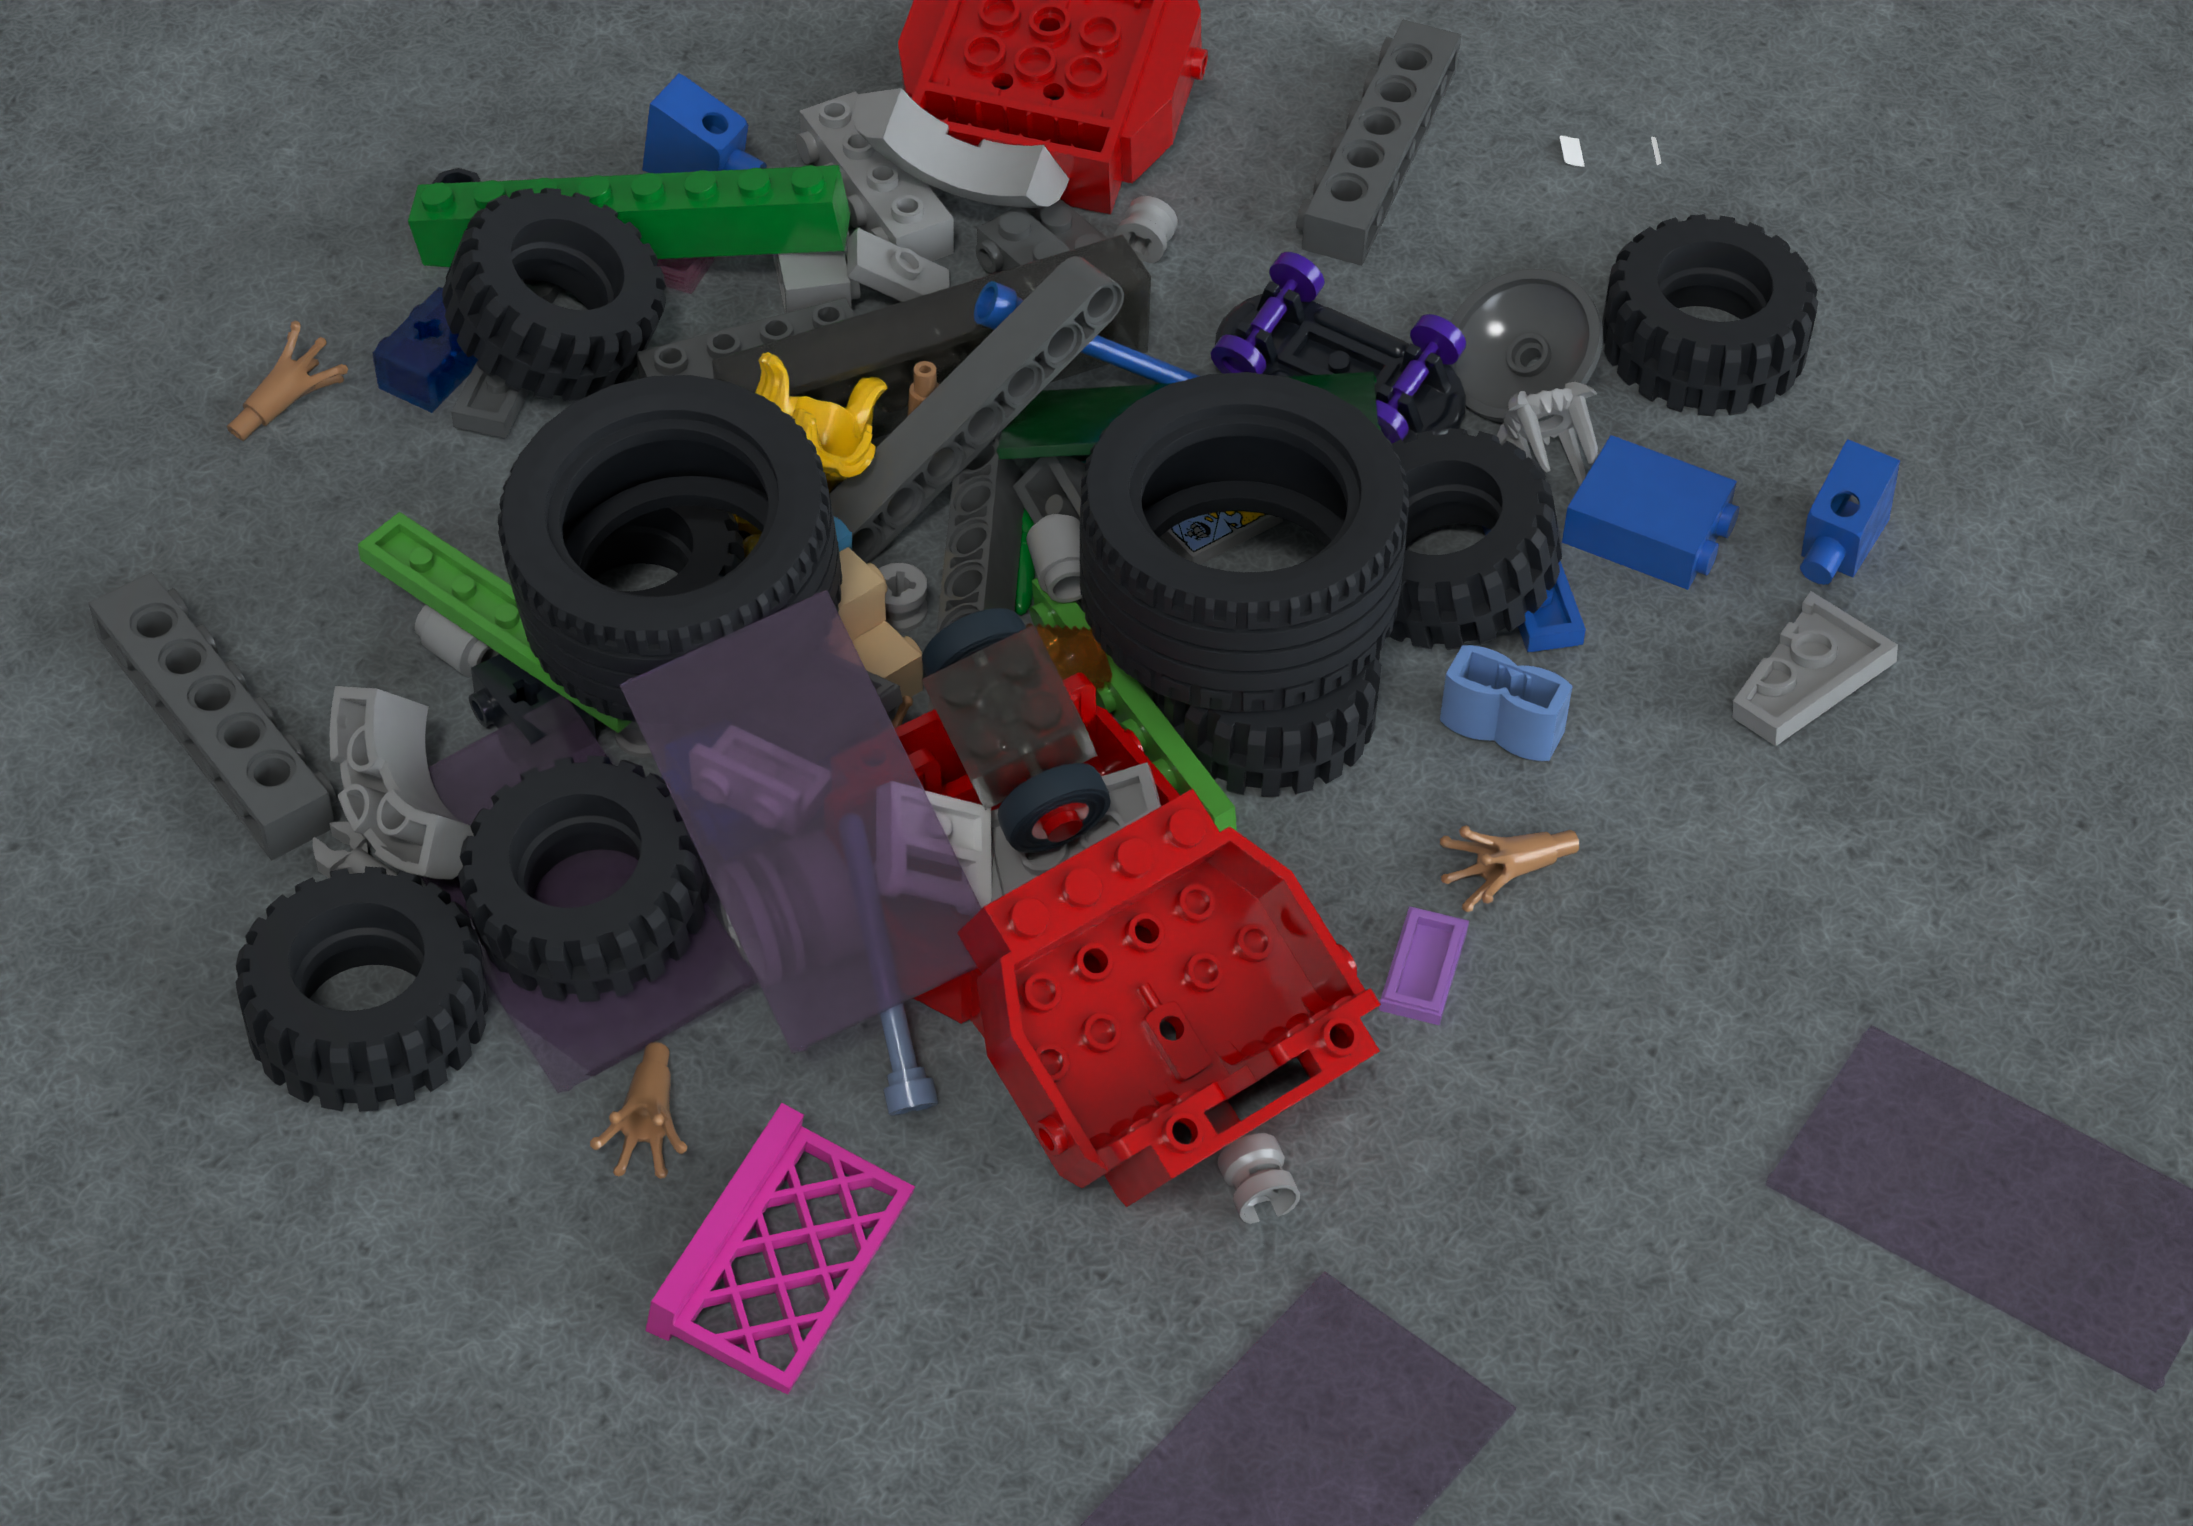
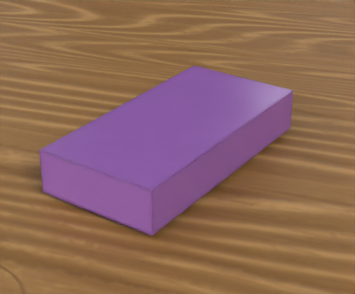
[1379,906,1469,1025]

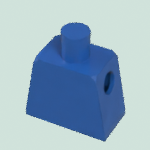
[642,73,767,174]
[1800,439,1900,585]

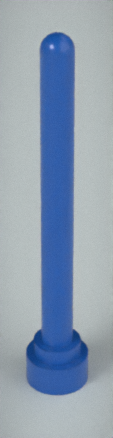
[974,281,1200,384]

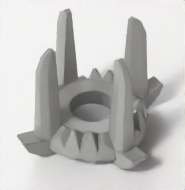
[1497,382,1598,485]

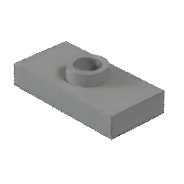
[847,227,950,316]

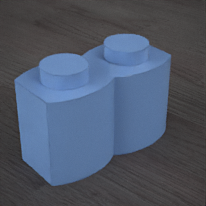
[1440,645,1572,761]

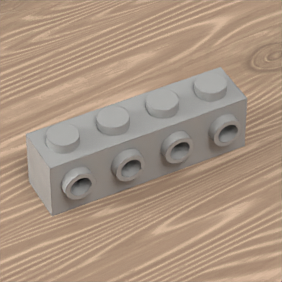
[796,91,954,261]

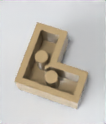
[821,547,923,697]

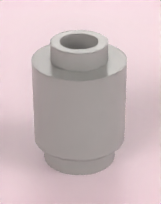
[1026,514,1082,603]
[415,605,499,677]

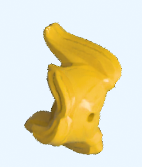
[755,352,888,483]

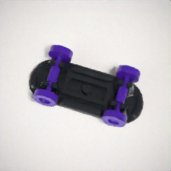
[1210,252,1466,444]

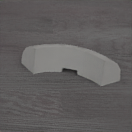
[852,88,1069,208]
[329,686,474,879]

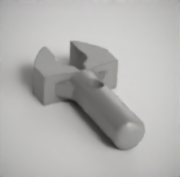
[313,821,397,878]

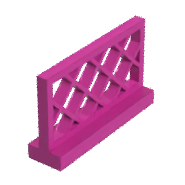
[645,1103,915,1394]

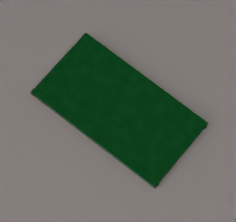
[996,372,1381,459]

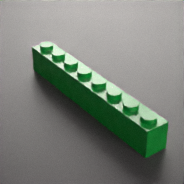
[408,165,851,267]

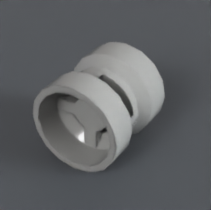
[1218,1133,1300,1224]

